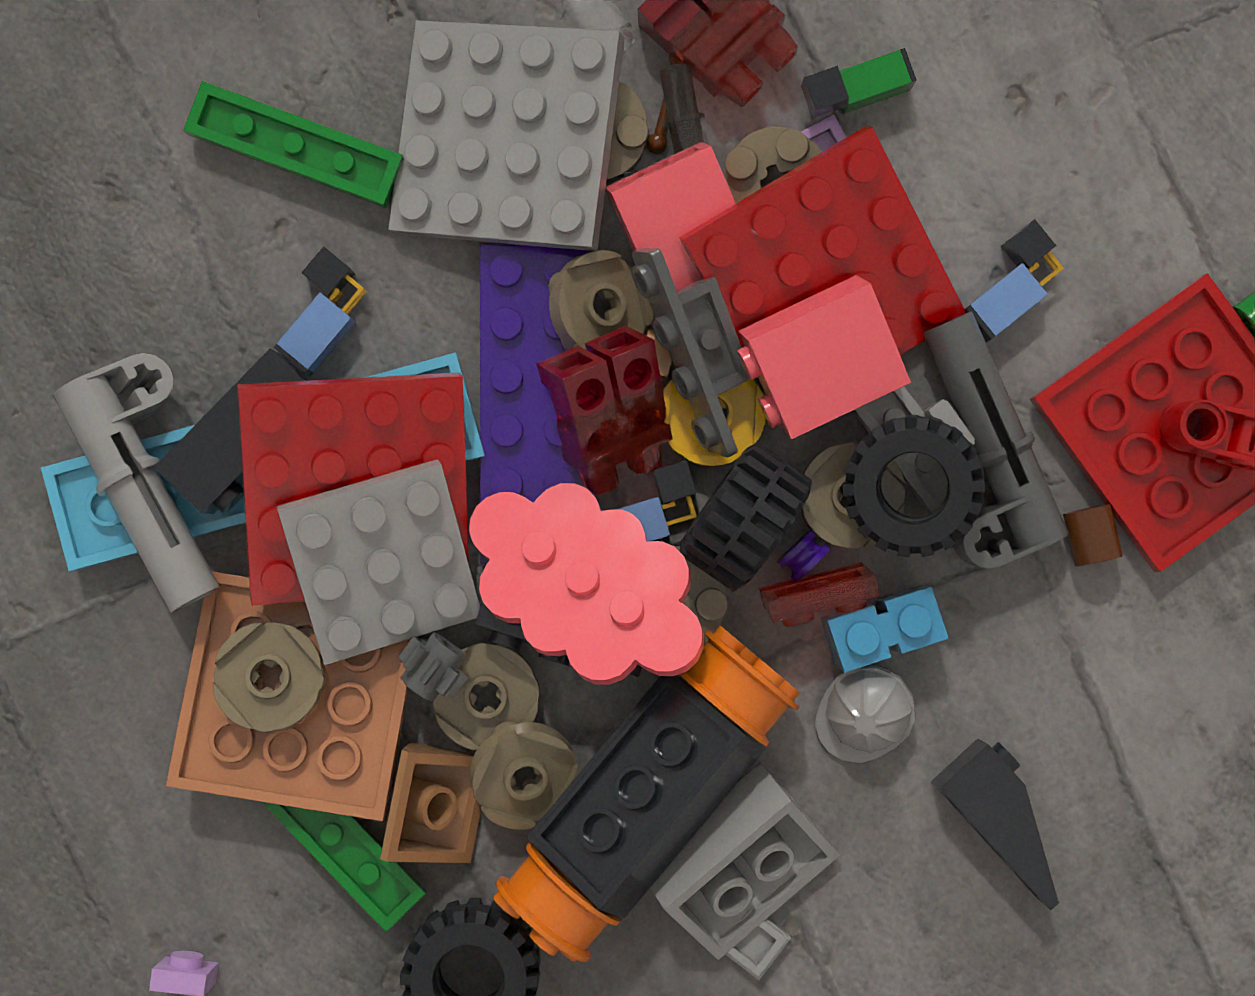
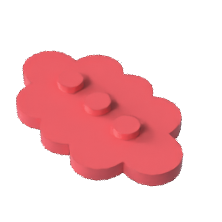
[469,483,704,685]

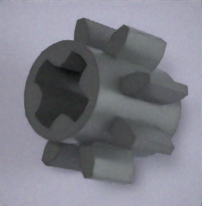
[398,633,469,702]

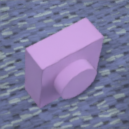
[149,951,219,996]

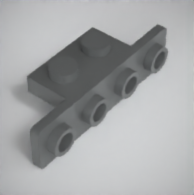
[631,248,750,458]

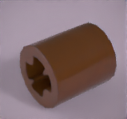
[1063,504,1123,566]

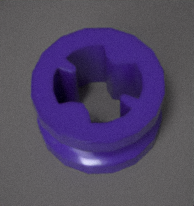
[777,530,830,582]

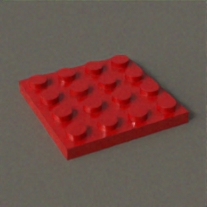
[679,126,966,393]
[1030,273,1255,572]
[237,373,469,606]

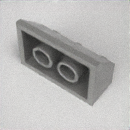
[650,763,840,960]

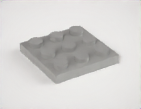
[276,459,480,665]

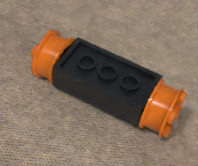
[493,626,800,962]

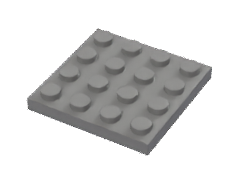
[388,20,625,251]

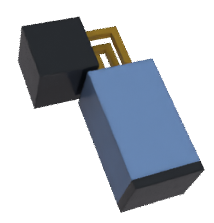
[964,219,1064,342]
[274,246,367,377]
[616,460,697,541]

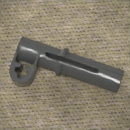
[923,311,1069,569]

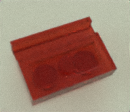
[759,562,880,626]

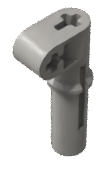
[53,353,220,613]

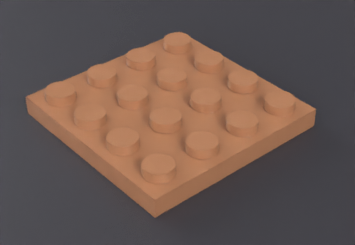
[166,572,418,821]

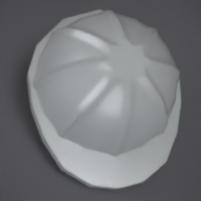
[815,665,916,763]

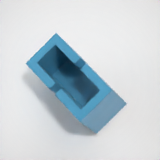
[820,585,949,673]

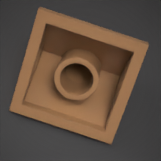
[380,741,481,863]

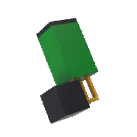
[801,48,917,119]

